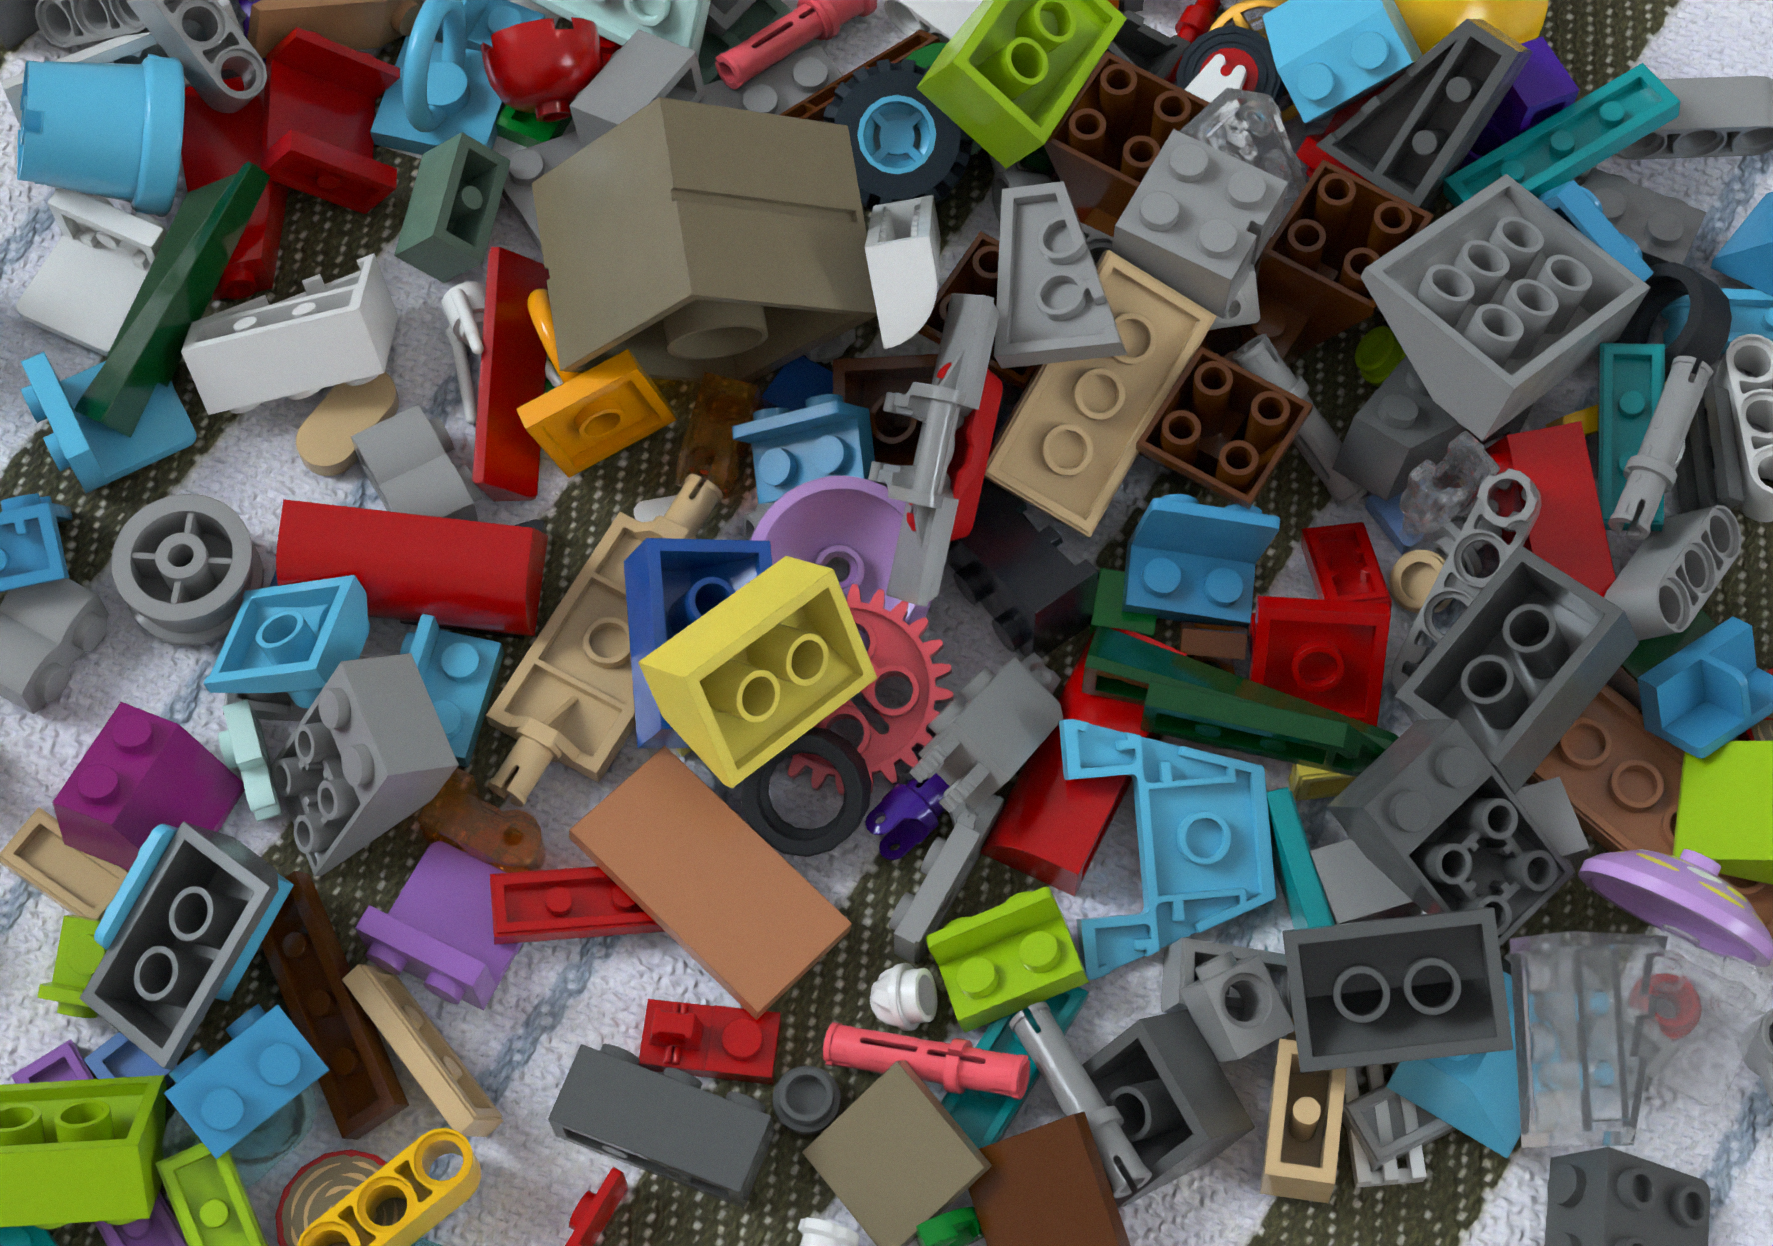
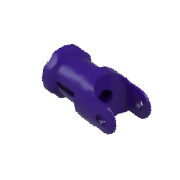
[865,773,949,860]

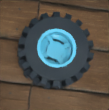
[823,59,973,212]

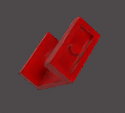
[260,27,400,214]

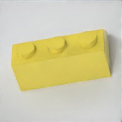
[638,556,877,788]

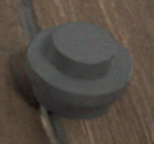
[773,1066,841,1135]

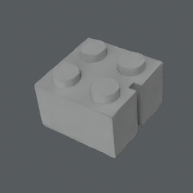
[1112,129,1288,318]

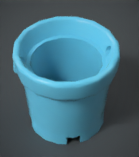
[17,54,185,217]

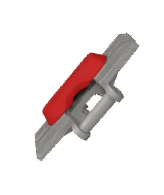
[868,293,1003,607]

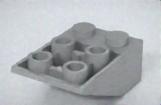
[271,653,459,877]

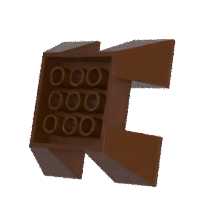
[917,51,1434,509]

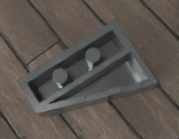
[1316,19,1533,210]

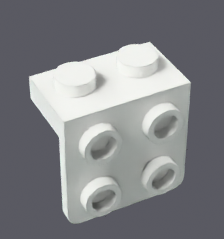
[16,188,167,357]

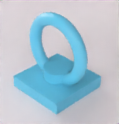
[370,0,506,155]

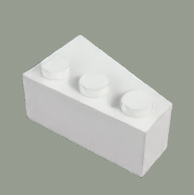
[181,253,398,415]

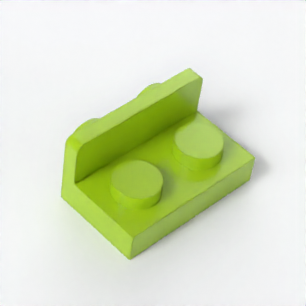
[925,887,1089,1033]

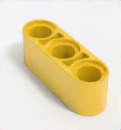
[297,1128,481,1246]

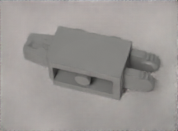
[909,652,1063,813]

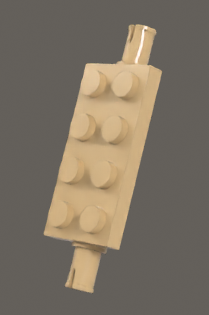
[486,474,723,807]

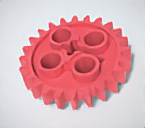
[787,584,954,796]

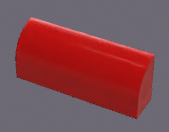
[276,499,548,636]
[980,628,1187,897]

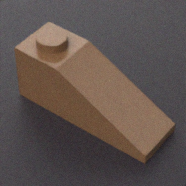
[247,0,423,58]

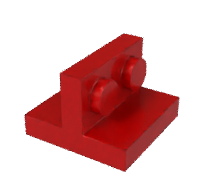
[1248,596,1391,727]

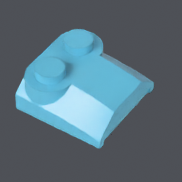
[203,575,370,709]

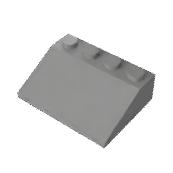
[1361,174,1651,441]

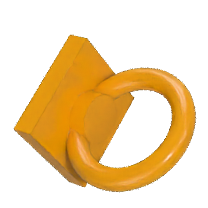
[516,288,677,478]

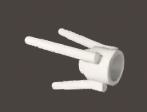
[441,282,563,424]

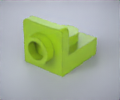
[37,915,107,1018]

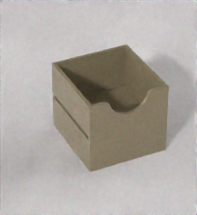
[532,97,877,385]

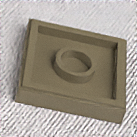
[802,1060,992,1246]

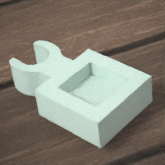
[218,699,283,822]

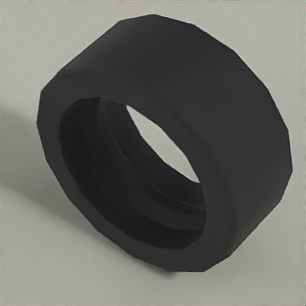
[1614,262,1732,382]
[741,727,872,857]

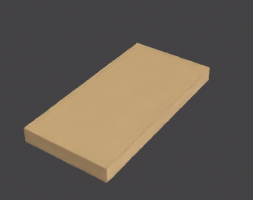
[984,250,1217,538]

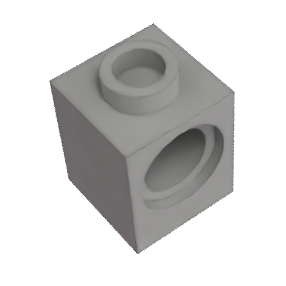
[1179,951,1295,1063]

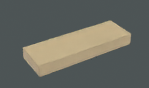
[342,964,504,1137]

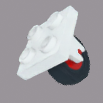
[1176,26,1285,169]

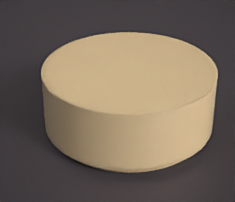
[1389,550,1453,614]

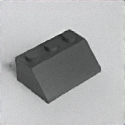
[79,821,279,1070]
[1282,907,1514,1073]

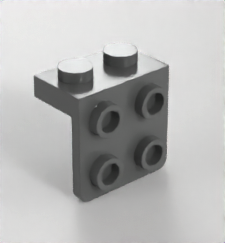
[1544,1147,1711,1246]

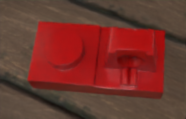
[638,999,782,1085]

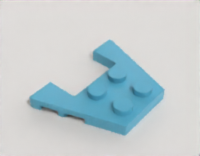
[1059,719,1276,980]

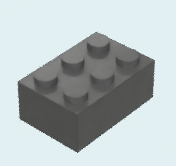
[1395,544,1639,795]

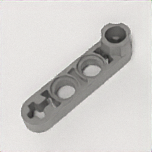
[1391,468,1542,692]

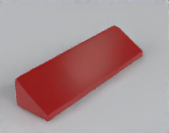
[472,247,550,502]

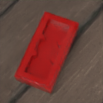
[1301,522,1392,613]

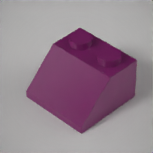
[52,702,245,870]

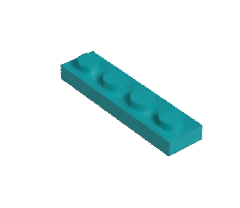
[1443,63,1681,208]

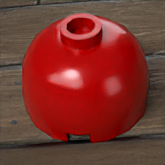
[480,17,603,122]

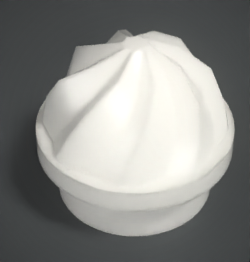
[870,963,937,1031]

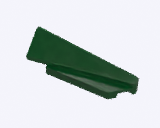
[1082,626,1399,777]

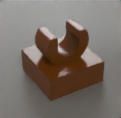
[1178,621,1247,674]

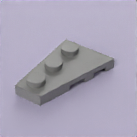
[994,181,1127,369]

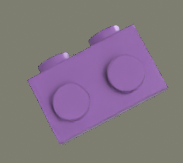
[355,841,523,1011]

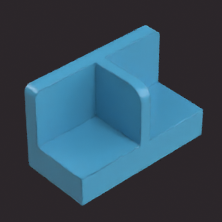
[1637,616,1773,758]

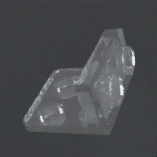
[1594,924,1773,1107]

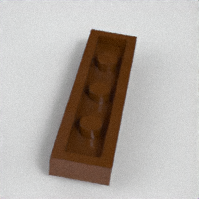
[261,871,409,1140]

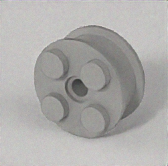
[111,494,264,645]

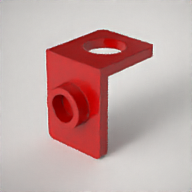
[565,1167,628,1246]

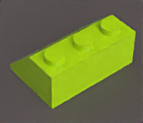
[0,1075,167,1229]

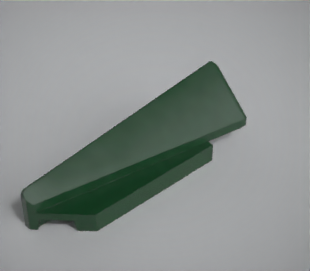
[74,161,271,437]

